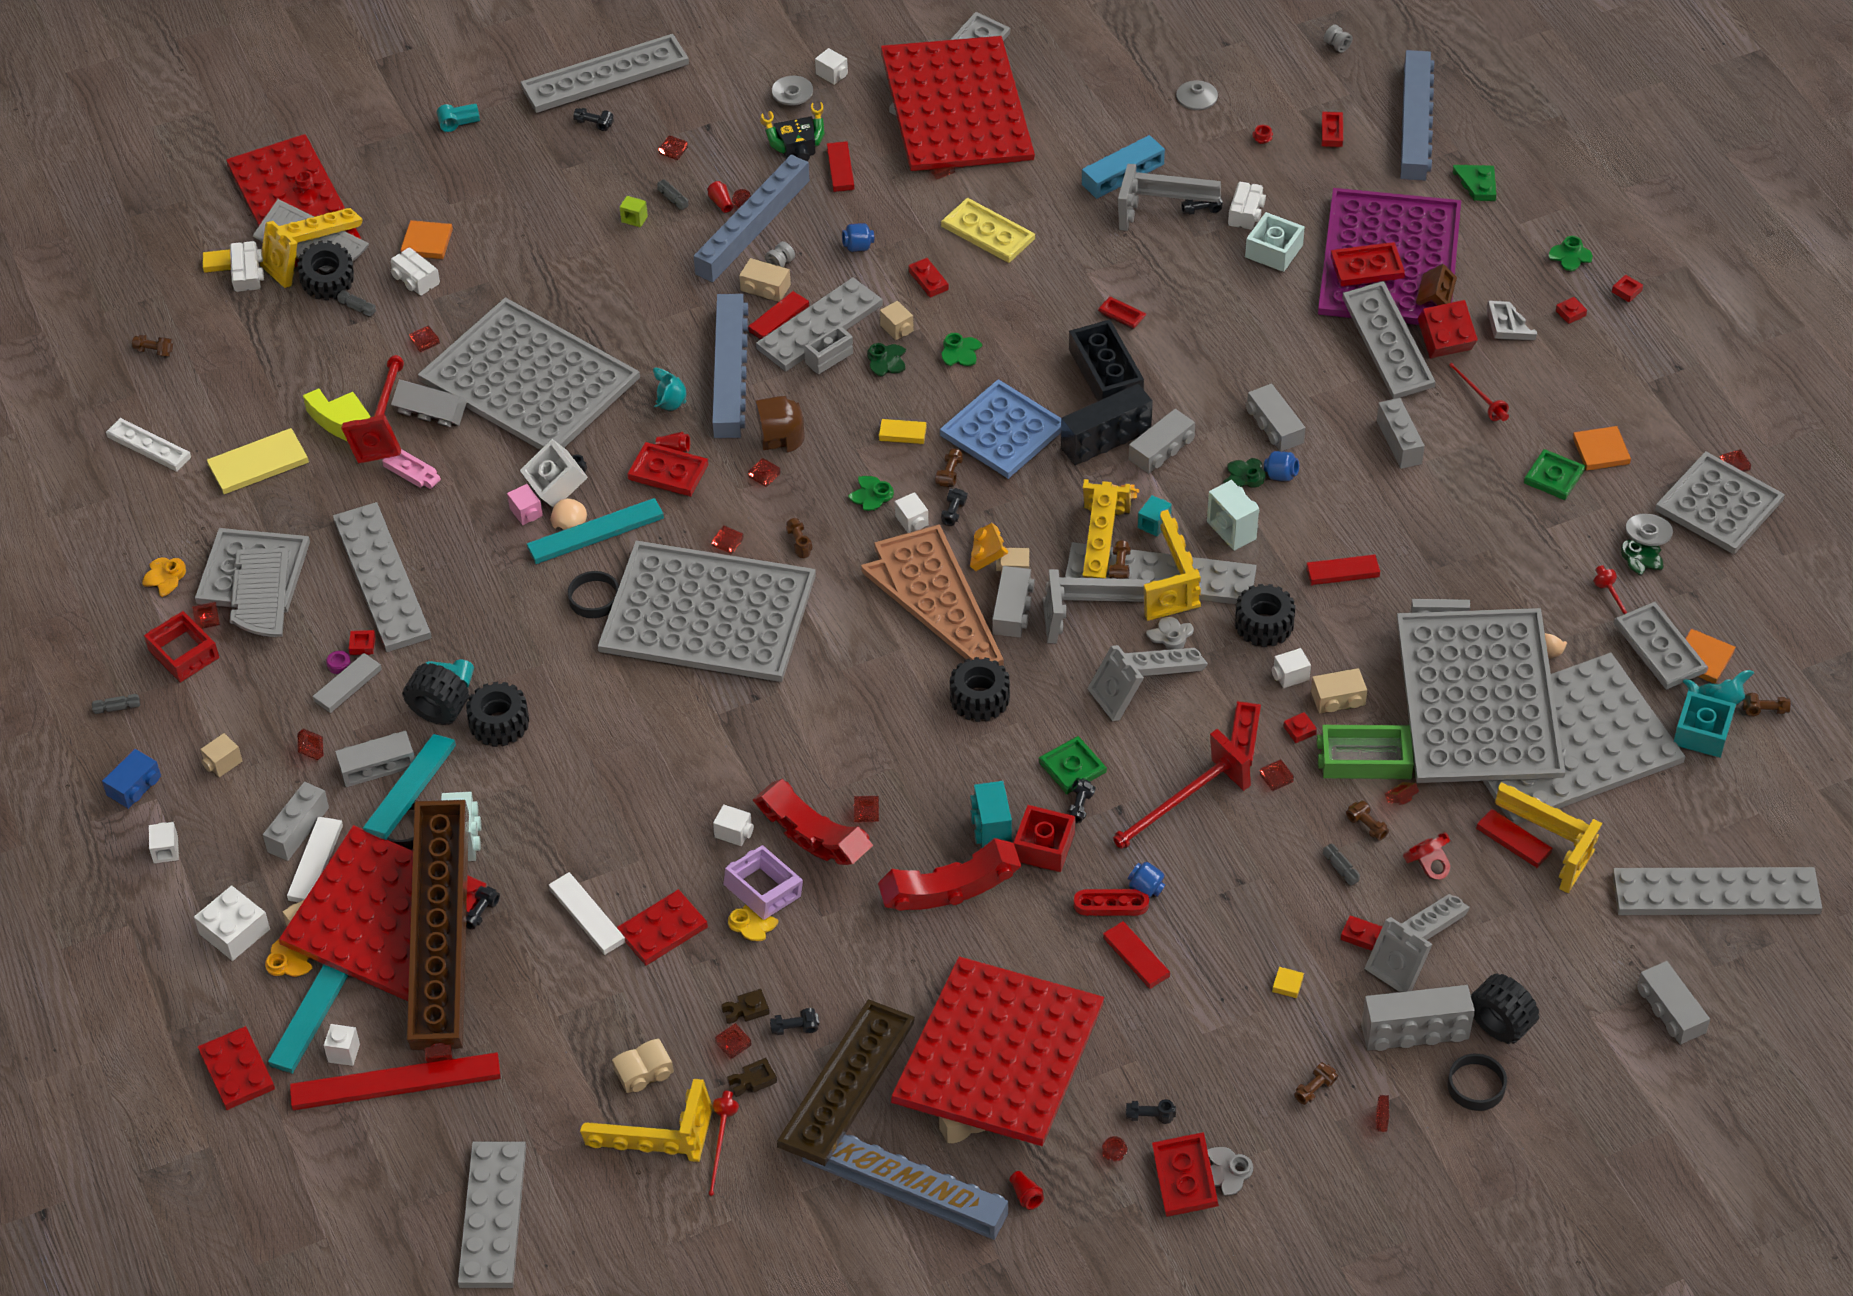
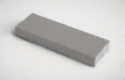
[313,653,382,713]

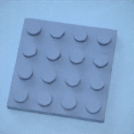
[940,379,1061,479]

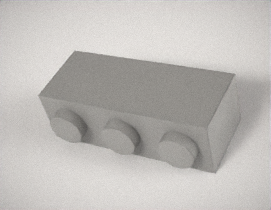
[391,379,467,427]
[1246,384,1305,451]
[1377,398,1425,469]
[1128,409,1195,474]
[993,566,1035,638]
[335,731,415,787]
[263,782,329,861]
[1637,961,1710,1045]

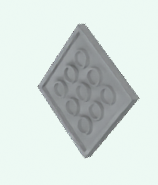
[1655,451,1785,554]
[195,528,310,612]

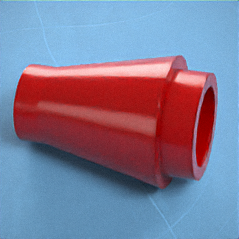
[707,181,734,213]
[656,432,690,452]
[1009,1171,1044,1210]

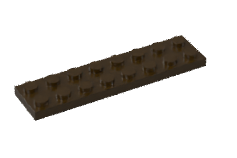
[777,999,915,1166]

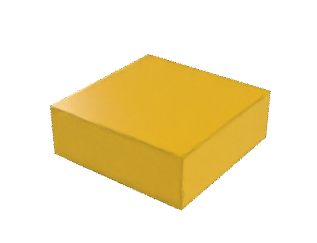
[1272,967,1304,998]

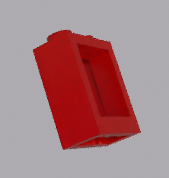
[144,611,219,683]

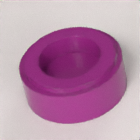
[326,651,351,674]

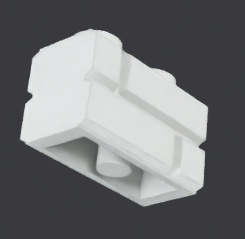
[1228,182,1266,230]
[230,241,264,292]
[391,248,440,296]

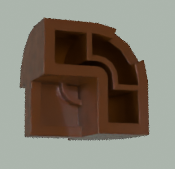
[755,396,805,453]

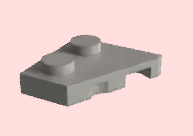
[1486,301,1537,340]

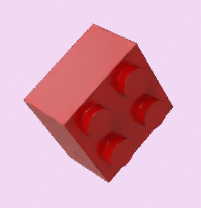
[1417,300,1478,359]
[1014,805,1075,872]

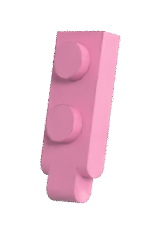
[382,449,441,489]

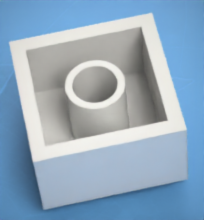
[520,439,588,507]
[194,885,270,961]

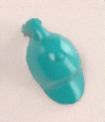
[653,367,687,411]
[1683,670,1754,705]

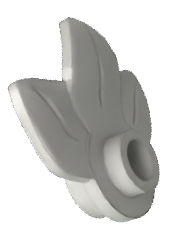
[1146,617,1194,650]
[1208,1147,1253,1196]

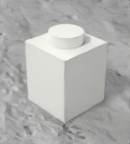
[815,48,848,85]
[895,492,929,533]
[1272,648,1311,689]
[713,804,754,846]
[149,822,179,863]
[324,1024,360,1066]

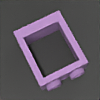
[724,845,803,920]

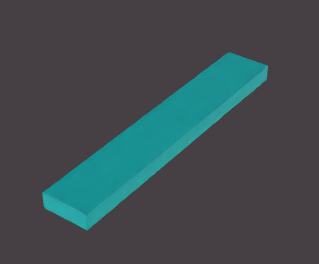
[527,498,664,564]
[363,734,456,840]
[268,964,348,1074]

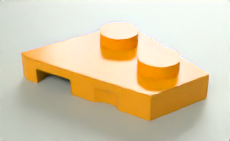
[970,522,1008,571]

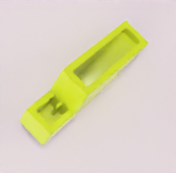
[303,388,371,442]

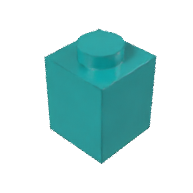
[1137,495,1172,537]

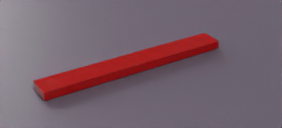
[290,1052,501,1110]

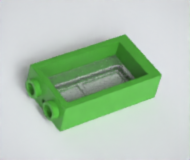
[1317,725,1414,779]

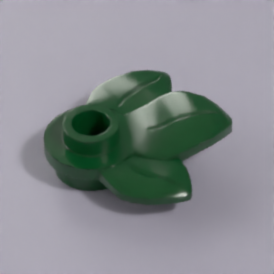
[867,343,906,377]
[1223,458,1265,488]
[1621,540,1664,576]

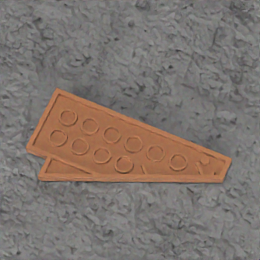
[861,524,1004,666]

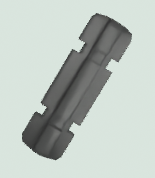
[657,179,689,210]
[337,290,376,316]
[92,694,140,714]
[1323,843,1360,885]

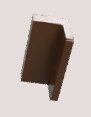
[1416,264,1457,306]

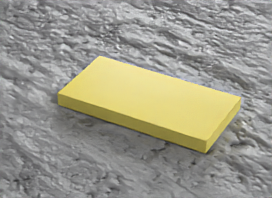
[941,198,1035,263]
[207,428,309,494]

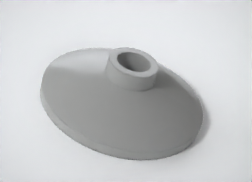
[772,76,813,105]
[1176,80,1218,110]
[1626,514,1673,546]

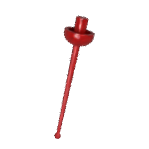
[1449,363,1509,421]
[1593,565,1627,614]
[708,1091,739,1196]

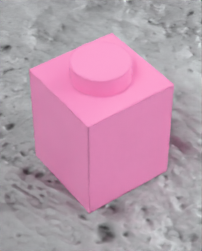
[507,484,543,525]

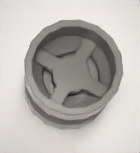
[1324,25,1353,53]
[765,241,795,268]

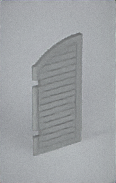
[253,199,369,273]
[230,547,289,637]

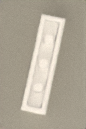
[106,418,191,472]
[287,817,343,902]
[548,872,626,955]

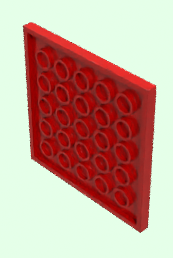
[279,825,486,1001]

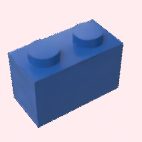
[102,749,161,809]

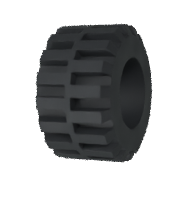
[298,240,354,300]
[1235,584,1296,647]
[950,657,1010,722]
[402,663,469,725]
[466,682,529,747]
[1471,973,1539,1044]

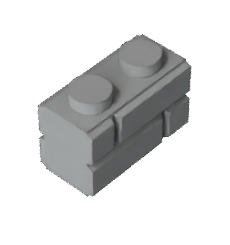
[804,325,853,374]

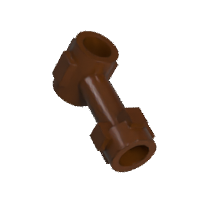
[132,335,173,356]
[935,448,963,487]
[786,518,812,558]
[1109,540,1131,579]
[1743,693,1791,716]
[1346,800,1389,841]
[1294,1062,1339,1105]

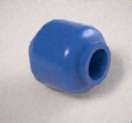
[842,223,874,252]
[1264,451,1299,482]
[1127,862,1166,898]

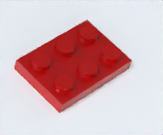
[1330,242,1405,287]
[627,442,709,497]
[617,889,708,966]
[197,1026,275,1110]
[1152,1132,1219,1217]

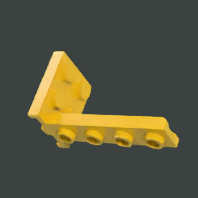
[260,208,363,288]
[1083,479,1131,579]
[1143,510,1201,621]
[1495,782,1602,893]
[580,1079,713,1162]

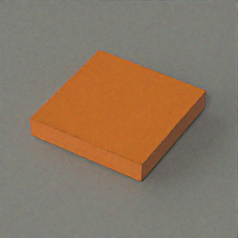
[401,220,453,259]
[1573,426,1631,471]
[1685,629,1736,684]

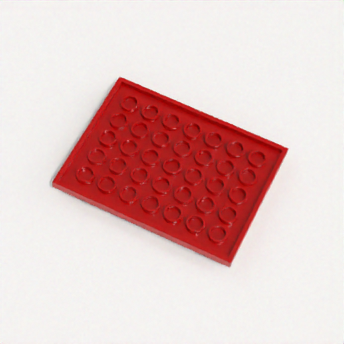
[881,36,1035,171]
[891,956,1105,1147]

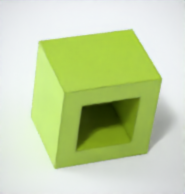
[620,196,648,228]

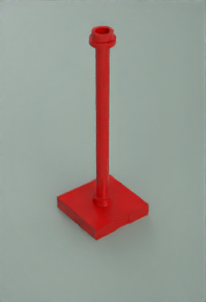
[341,355,404,464]
[1113,728,1251,849]

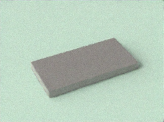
[1614,602,1708,690]

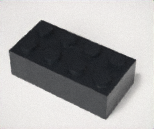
[1069,319,1144,402]
[1061,384,1153,465]

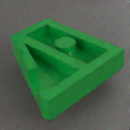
[1453,165,1496,201]

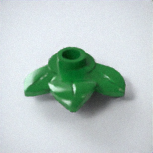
[1549,236,1593,271]
[942,333,982,366]
[848,476,894,511]

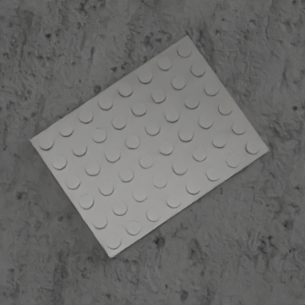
[418,297,640,450]
[598,541,816,682]
[1396,608,1565,783]
[1483,653,1685,824]

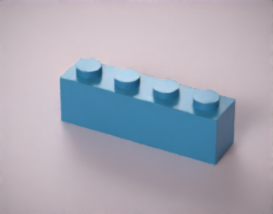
[1082,135,1165,199]

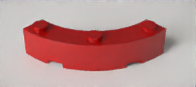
[752,779,873,865]
[878,838,1021,911]

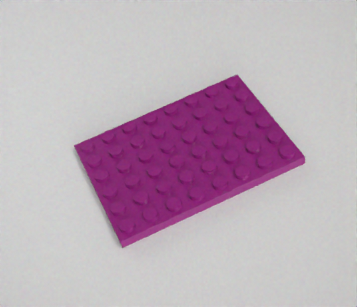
[1318,188,1461,325]

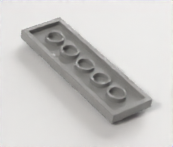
[756,278,883,371]
[1342,281,1435,399]
[458,1142,526,1288]

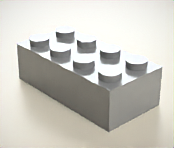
[1361,985,1475,1051]

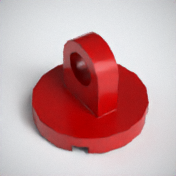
[1402,832,1451,880]

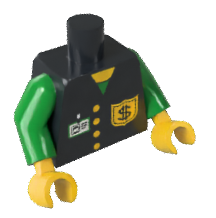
[760,102,824,161]

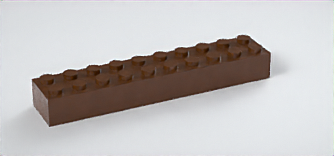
[407,800,469,1050]

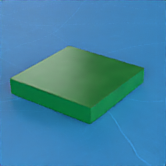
[1524,449,1585,500]
[1039,736,1107,794]

